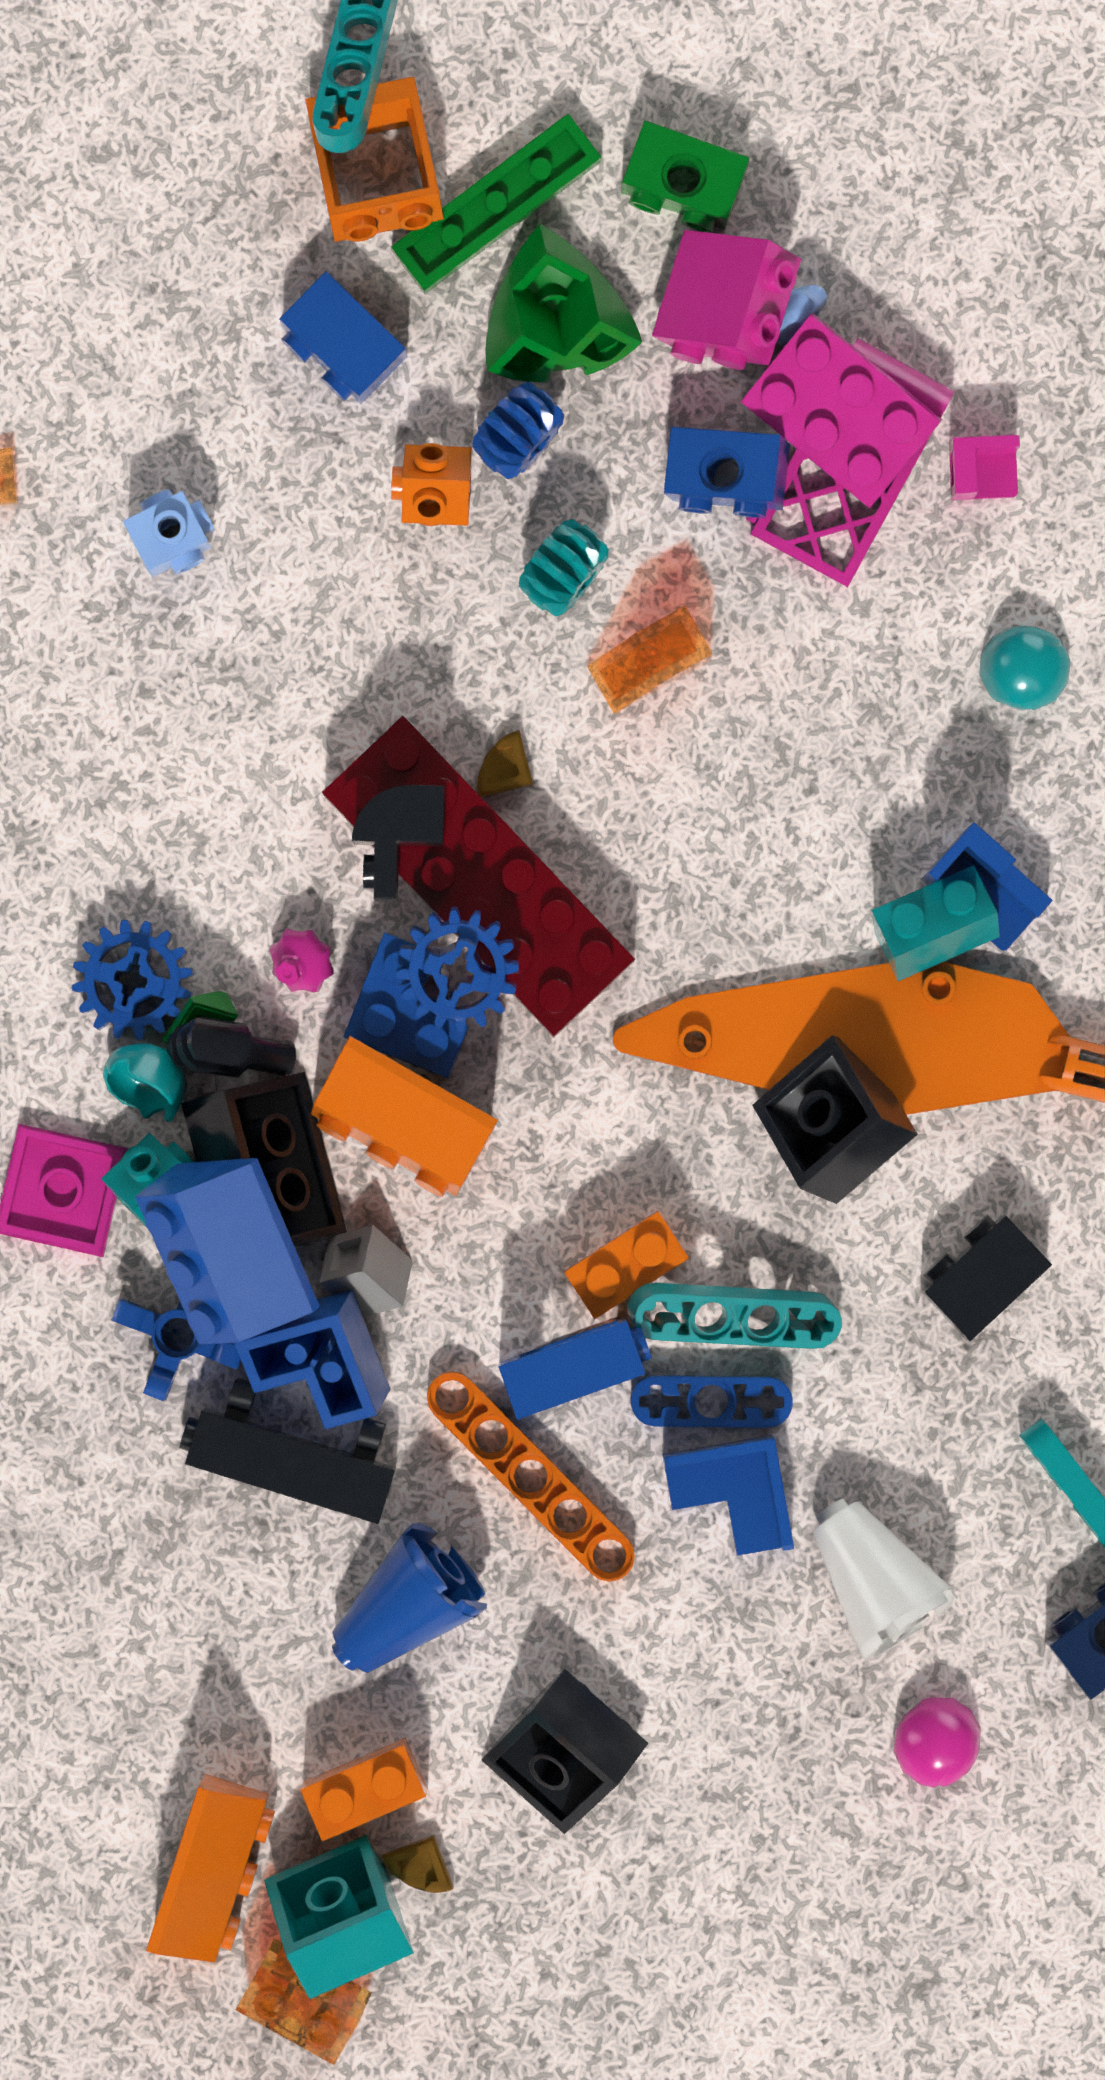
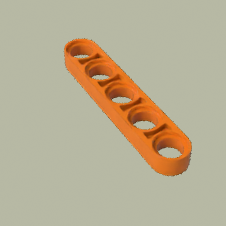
[427,1371,635,1582]

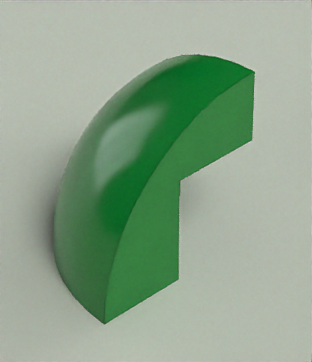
[485,224,642,383]

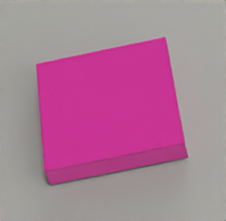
[0,1124,129,1257]

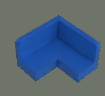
[921,822,1053,951]
[662,1435,794,1556]

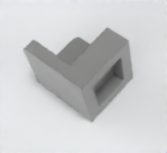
[319,1225,412,1317]

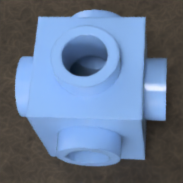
[123,489,215,578]

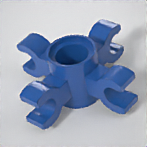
[111,1299,241,1401]

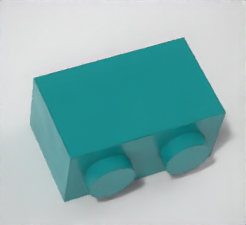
[871,865,1000,981]

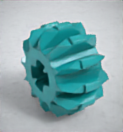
[519,519,609,617]

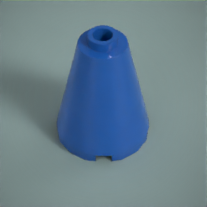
[332,1522,487,1673]

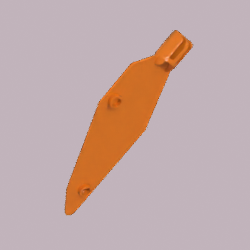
[613,962,1105,1115]

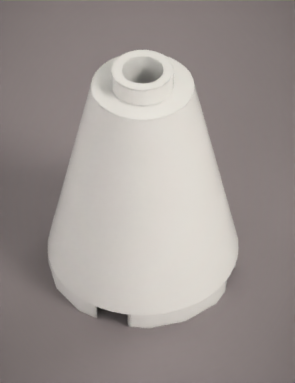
[813,1499,958,1661]

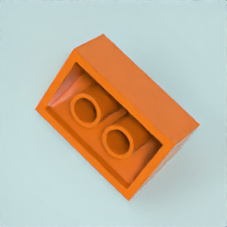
[311,1036,498,1197]
[146,1774,275,1963]

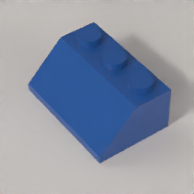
[135,1158,320,1344]

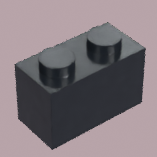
[921,1215,1052,1341]

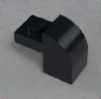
[352,785,445,902]

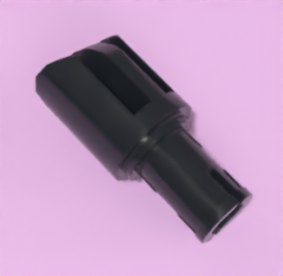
[166,1017,296,1078]

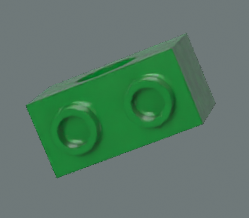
[621,120,750,233]

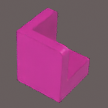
[949,435,1020,500]

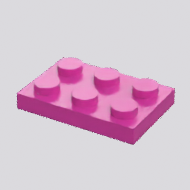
[741,313,942,508]

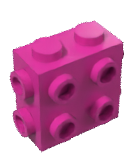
[652,230,801,370]

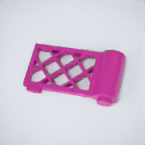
[746,338,955,588]

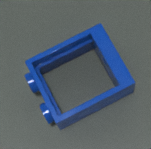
[498,1317,652,1420]

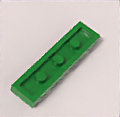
[391,113,602,294]

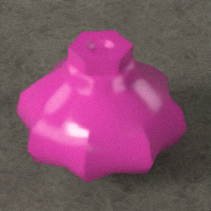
[269,929,334,993]

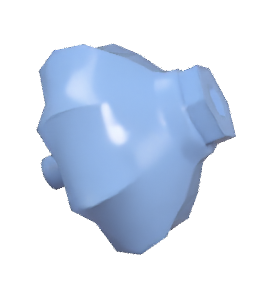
[777,285,827,346]

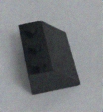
[181,1072,347,1247]

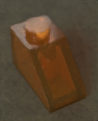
[587,606,713,715]

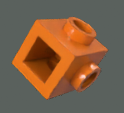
[391,443,472,526]

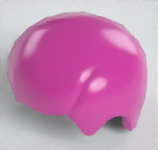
[893,1697,981,1788]

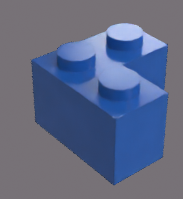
[343,932,469,1079]
[234,1289,391,1429]

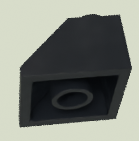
[752,1035,918,1204]
[481,1669,649,1834]

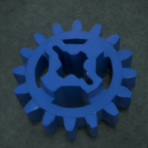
[396,907,519,1032]
[72,920,194,1041]

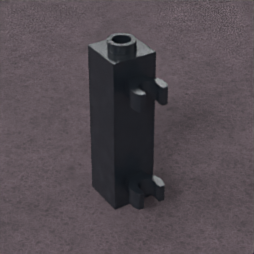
[179,1377,396,1524]

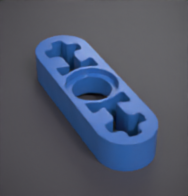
[630,1375,793,1428]

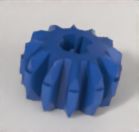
[472,382,564,479]

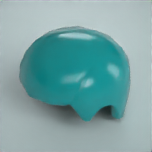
[979,626,1071,710]
[103,1043,187,1123]

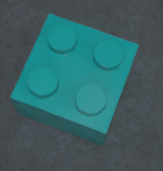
[264,1834,414,1999]

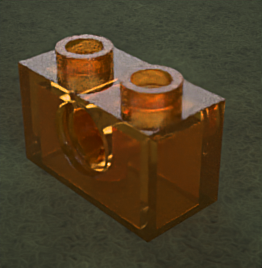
[235,1938,372,2065]

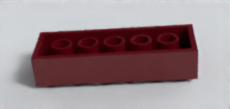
[321,715,635,1038]

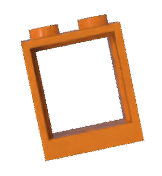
[305,76,444,242]

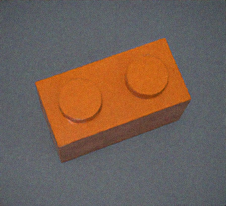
[564,1211,689,1320]
[300,1737,427,1842]

